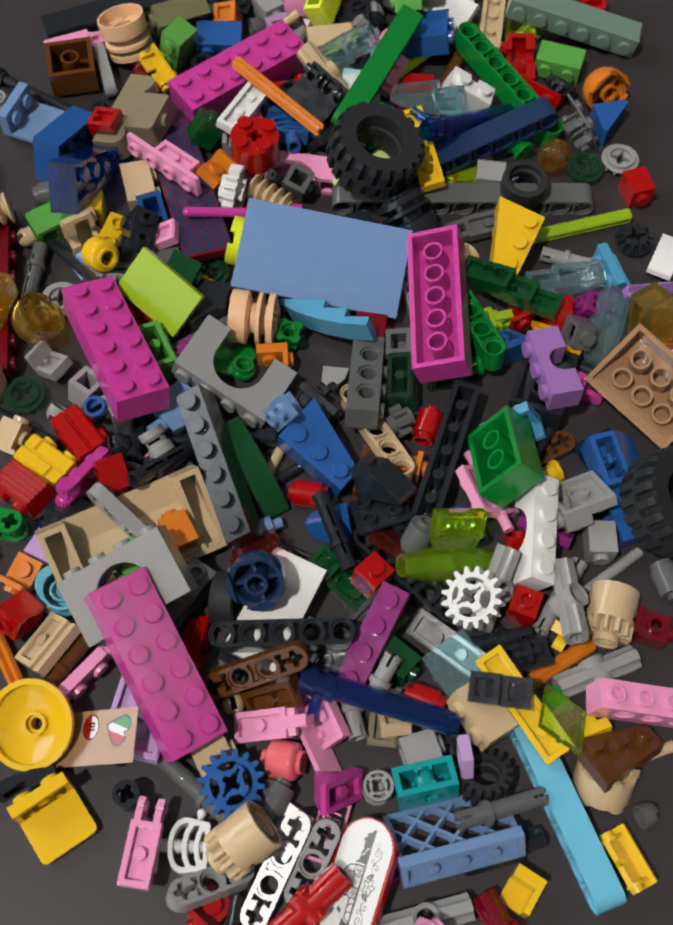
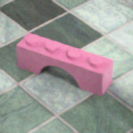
[244,151,335,196]

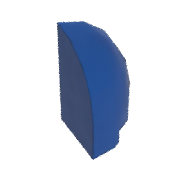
[305,503,353,543]

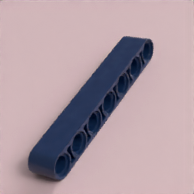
[412,97,559,183]

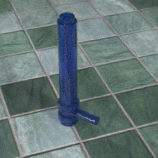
[410,104,514,142]
[297,665,461,736]

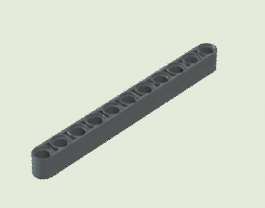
[332,183,594,216]

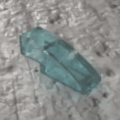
[318,21,379,69]
[390,80,467,116]
[524,259,607,295]
[584,284,631,366]

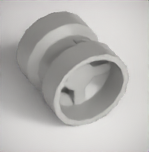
[138,423,175,458]
[362,770,394,807]

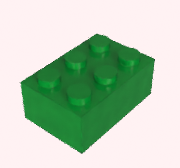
[467,405,544,509]

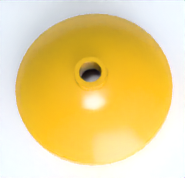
[0,678,75,771]

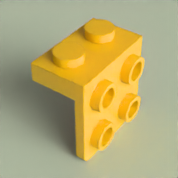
[6,772,98,865]

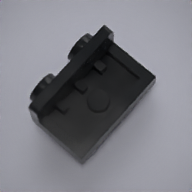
[115,204,159,263]

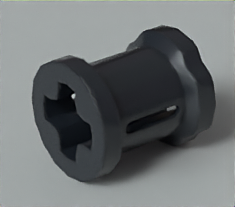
[112,779,143,813]

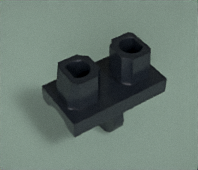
[296,381,344,424]
[502,636,555,674]

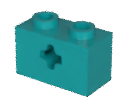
[391,755,459,811]

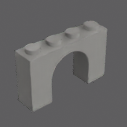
[171,315,297,429]
[56,523,199,647]

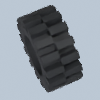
[458,749,514,807]

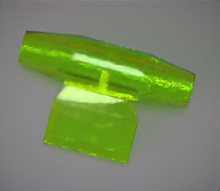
[396,508,495,582]

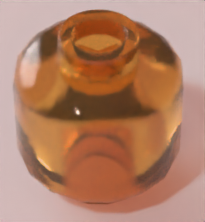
[537,138,571,174]

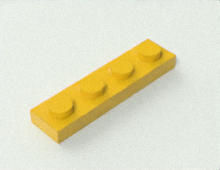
[403,105,446,193]
[475,645,573,765]

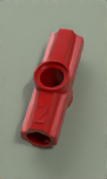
[267,861,353,925]

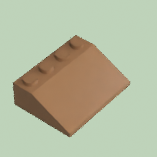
[584,323,673,449]

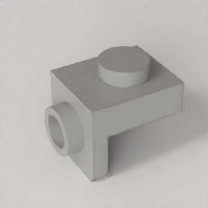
[25,340,73,382]

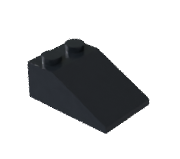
[508,351,580,433]

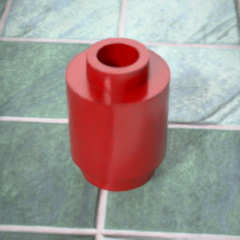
[411,406,443,447]
[288,478,329,509]
[402,681,448,719]

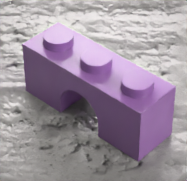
[522,326,584,410]

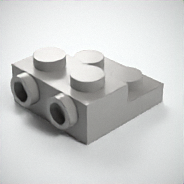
[557,470,618,533]

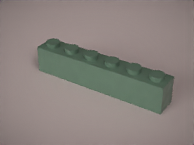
[505,0,642,58]

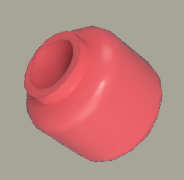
[260,739,308,782]

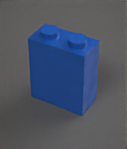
[402,9,455,59]

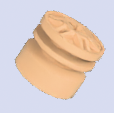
[97,3,154,64]
[227,289,281,345]

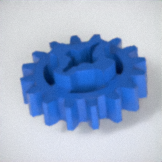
[197,748,265,819]

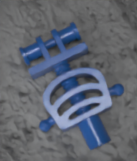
[266,104,317,154]

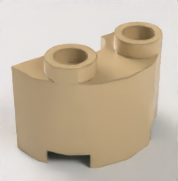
[59,207,101,257]
[571,760,641,815]

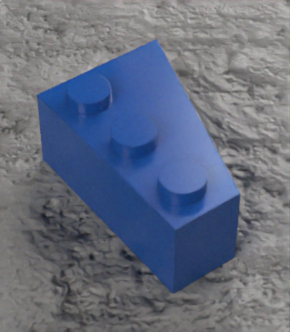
[32,106,94,183]
[276,398,355,498]

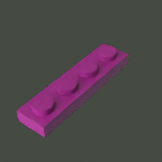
[330,581,411,702]

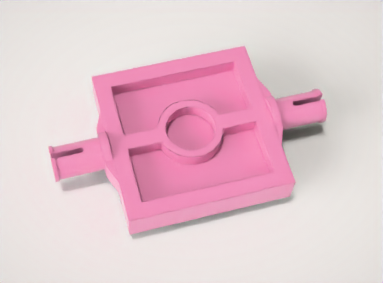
[455,450,520,534]

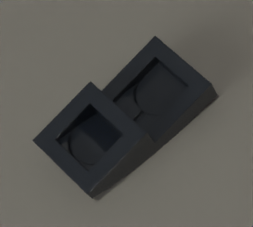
[467,670,535,711]
[0,767,59,803]

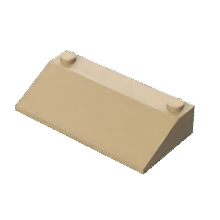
[34,465,228,615]

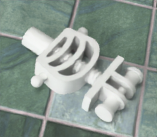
[144,808,212,887]

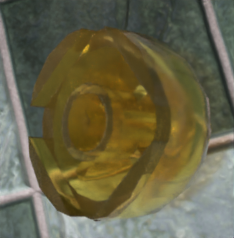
[11,292,65,345]

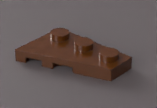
[570,724,664,793]

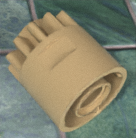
[585,580,640,649]
[203,800,282,881]

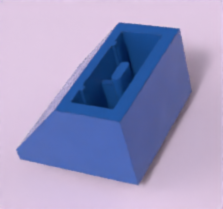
[580,430,640,489]

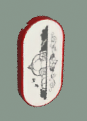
[318,817,399,925]

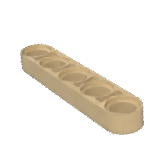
[339,384,415,480]

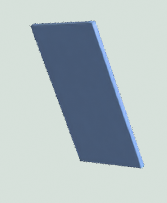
[230,198,413,320]

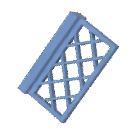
[383,795,526,889]

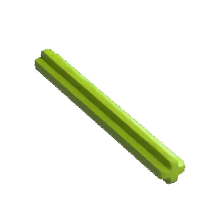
[533,208,633,244]

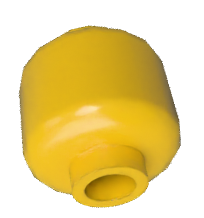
[82,236,119,273]

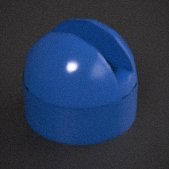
[83,396,107,419]

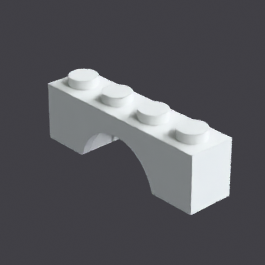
[511,474,559,591]

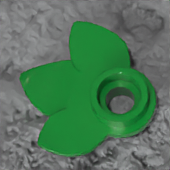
[213,343,256,380]

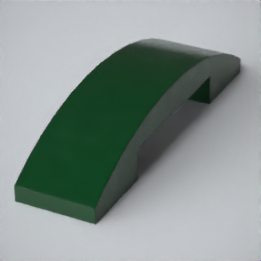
[225,417,289,519]
[307,543,409,640]

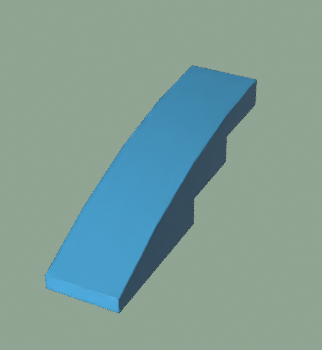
[278,299,376,341]

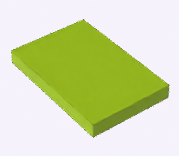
[117,247,205,337]

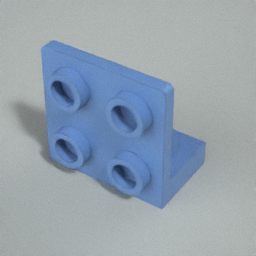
[0,81,65,143]

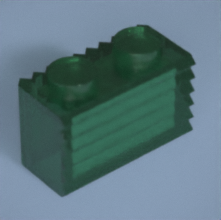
[386,352,416,413]

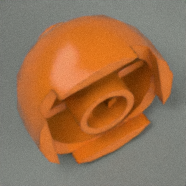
[582,66,630,110]

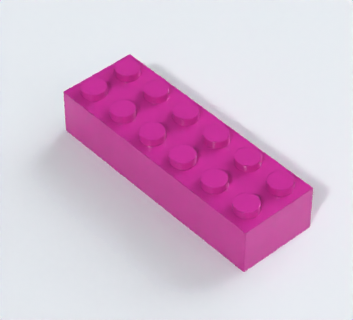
[168,20,305,123]
[407,224,472,384]
[62,276,169,423]
[84,567,228,763]

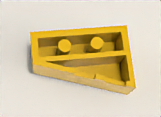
[489,196,545,275]

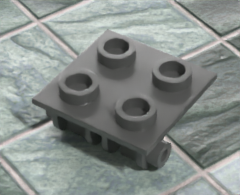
[561,93,599,155]

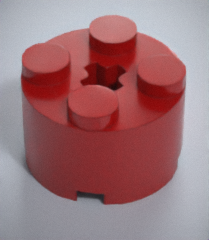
[230,116,280,174]

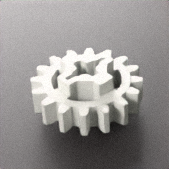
[218,163,248,208]
[441,566,506,631]

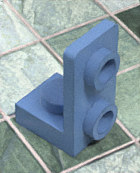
[262,391,303,432]

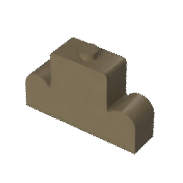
[92,74,176,160]

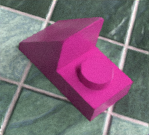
[314,767,362,816]

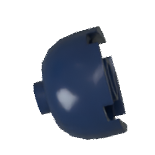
[226,550,287,611]

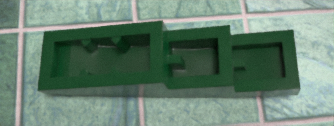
[465,255,564,321]

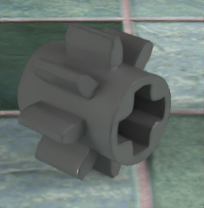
[383,404,416,439]

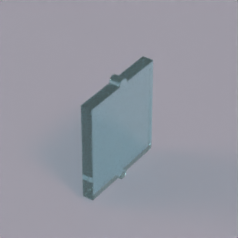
[421,628,483,698]

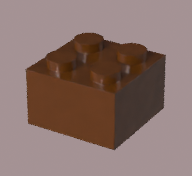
[44,37,100,97]

